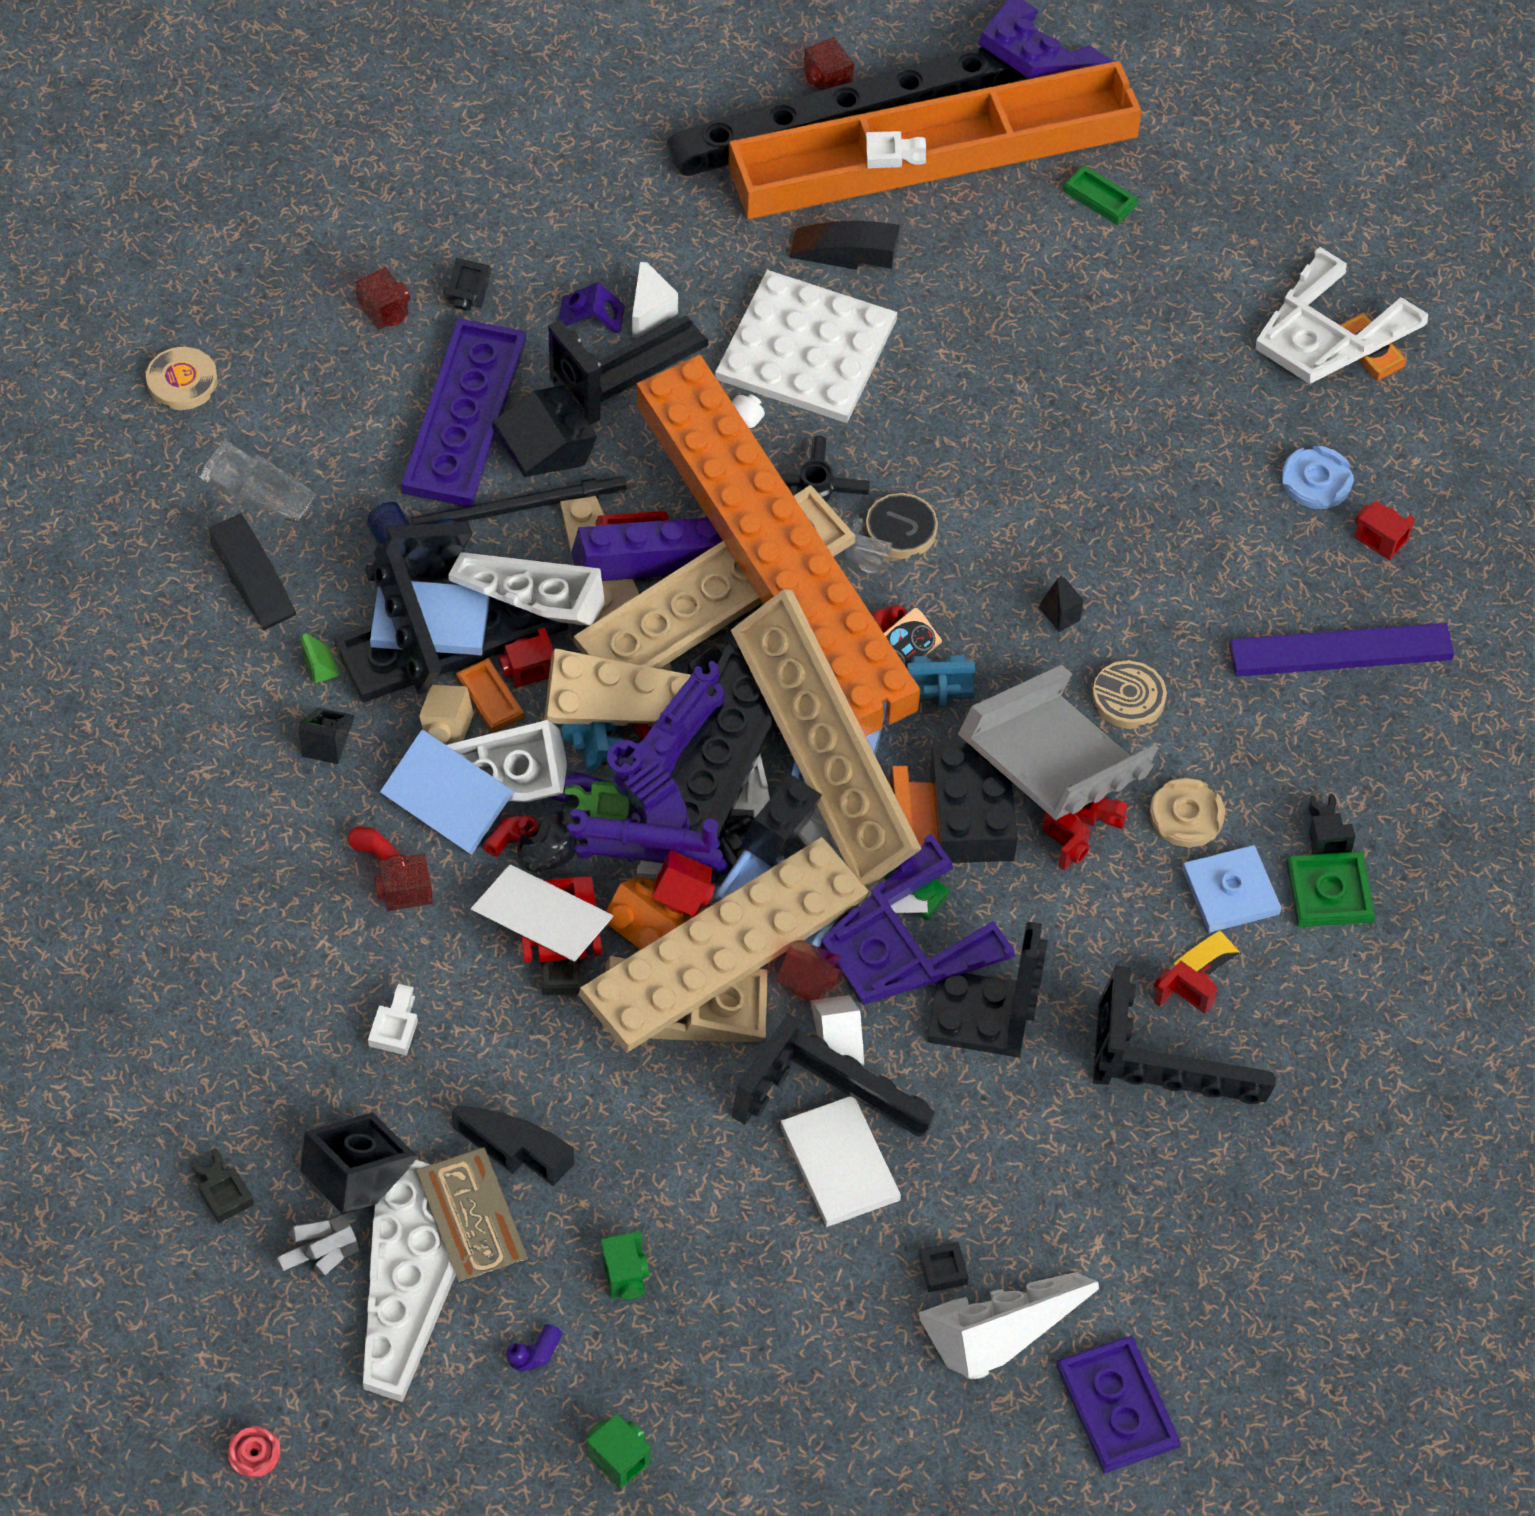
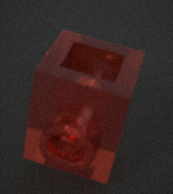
[804,37,854,91]
[355,267,410,330]
[374,853,433,912]
[776,940,842,1000]

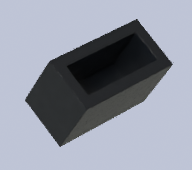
[741,774,822,867]

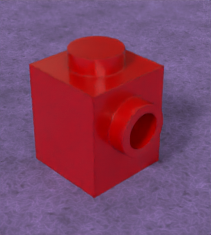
[652,850,715,916]

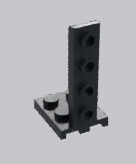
[548,316,709,425]
[365,522,473,694]
[927,922,1048,1058]
[1092,965,1276,1104]
[731,1014,935,1137]

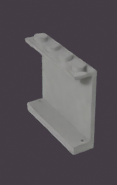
[958,665,1159,820]

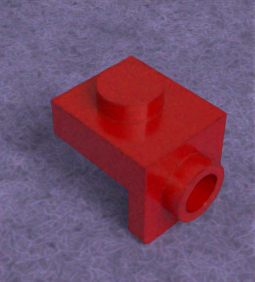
[1042,812,1091,871]
[1154,960,1218,1014]

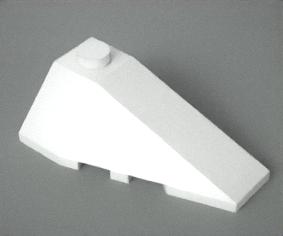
[448,552,605,626]
[447,720,567,802]
[919,1272,1099,1379]

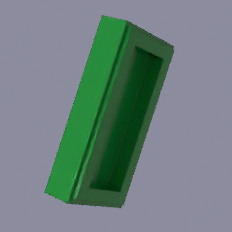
[1062,165,1138,225]

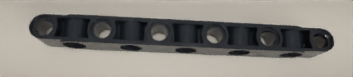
[667,47,1022,176]

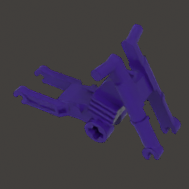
[567,661,729,875]

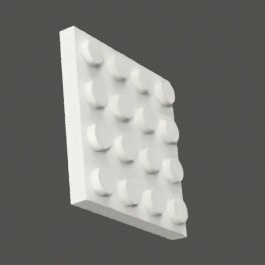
[715,270,897,423]

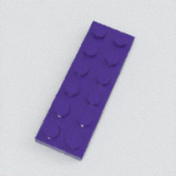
[401,318,526,506]

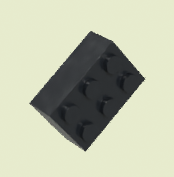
[930,743,1018,863]

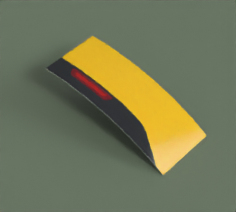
[1173,931,1241,976]

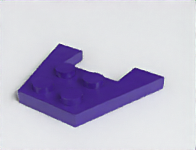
[978,0,1114,79]

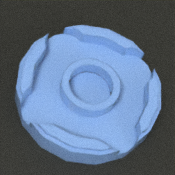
[1281,446,1354,509]

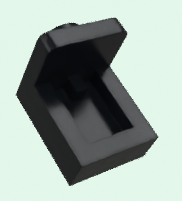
[443,258,492,311]

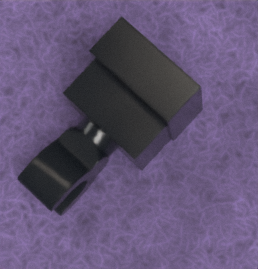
[1308,793,1356,854]

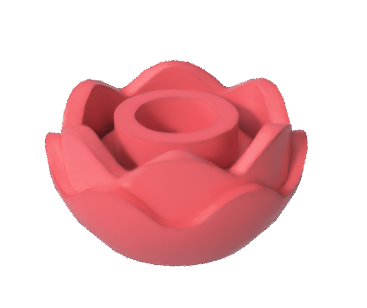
[228,1426,280,1477]

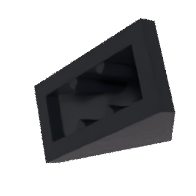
[298,707,354,764]

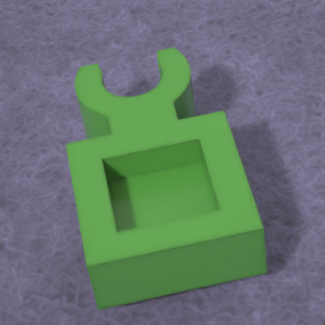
[564,781,630,821]

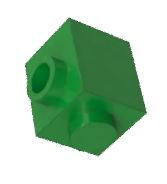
[586,1414,651,1490]

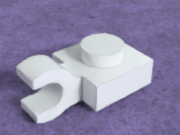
[866,131,926,168]
[368,984,418,1056]

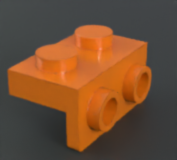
[606,876,694,950]

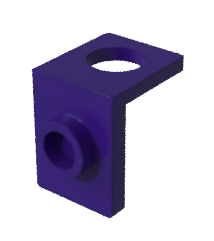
[558,282,625,333]

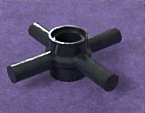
[779,436,870,502]

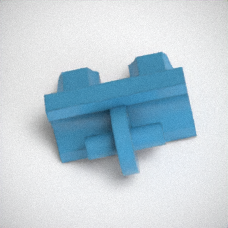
[907,655,975,707]
[561,722,623,771]

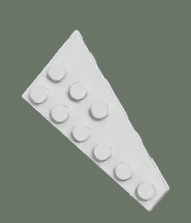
[363,1160,456,1402]

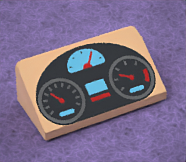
[884,607,942,668]

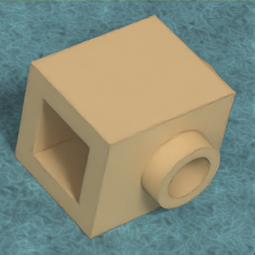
[419,685,474,744]

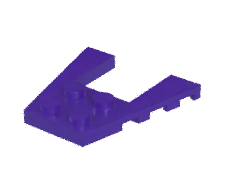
[821,833,1015,1005]

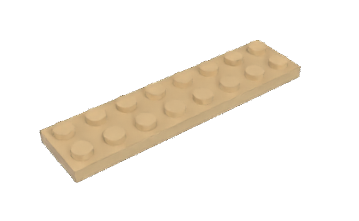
[574,485,855,669]
[731,589,921,888]
[579,837,870,1053]

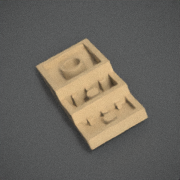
[602,956,768,1042]

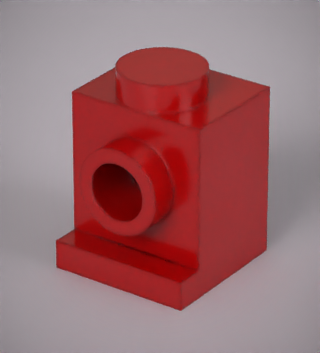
[1354,500,1416,561]
[498,628,554,688]

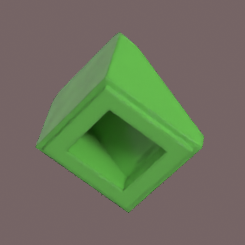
[301,633,340,683]

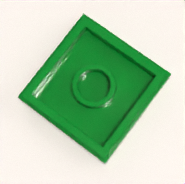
[1286,851,1375,927]

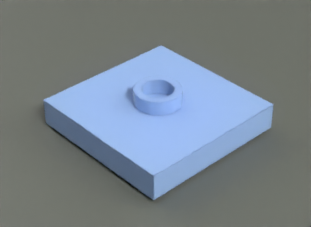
[1182,845,1282,933]

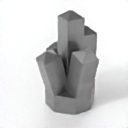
[274,1213,359,1275]

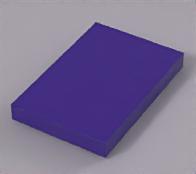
[1056,1335,1181,1474]

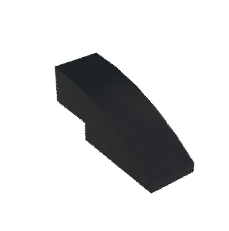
[789,221,900,270]
[208,513,296,630]
[452,1105,574,1186]

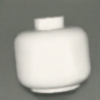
[732,394,765,428]

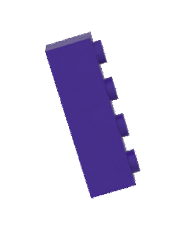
[571,517,723,581]

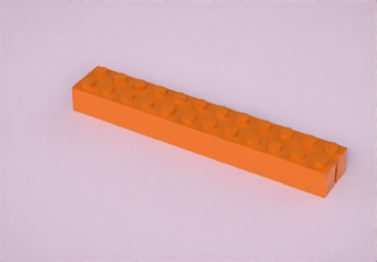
[728,61,1142,220]
[636,354,920,737]

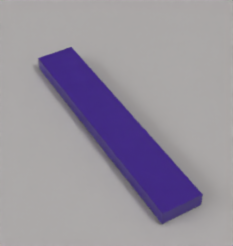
[1229,623,1454,677]

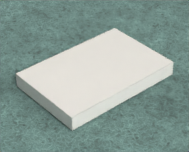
[780,1096,901,1227]

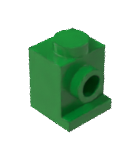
[601,1231,649,1300]

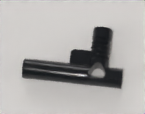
[717,815,752,871]

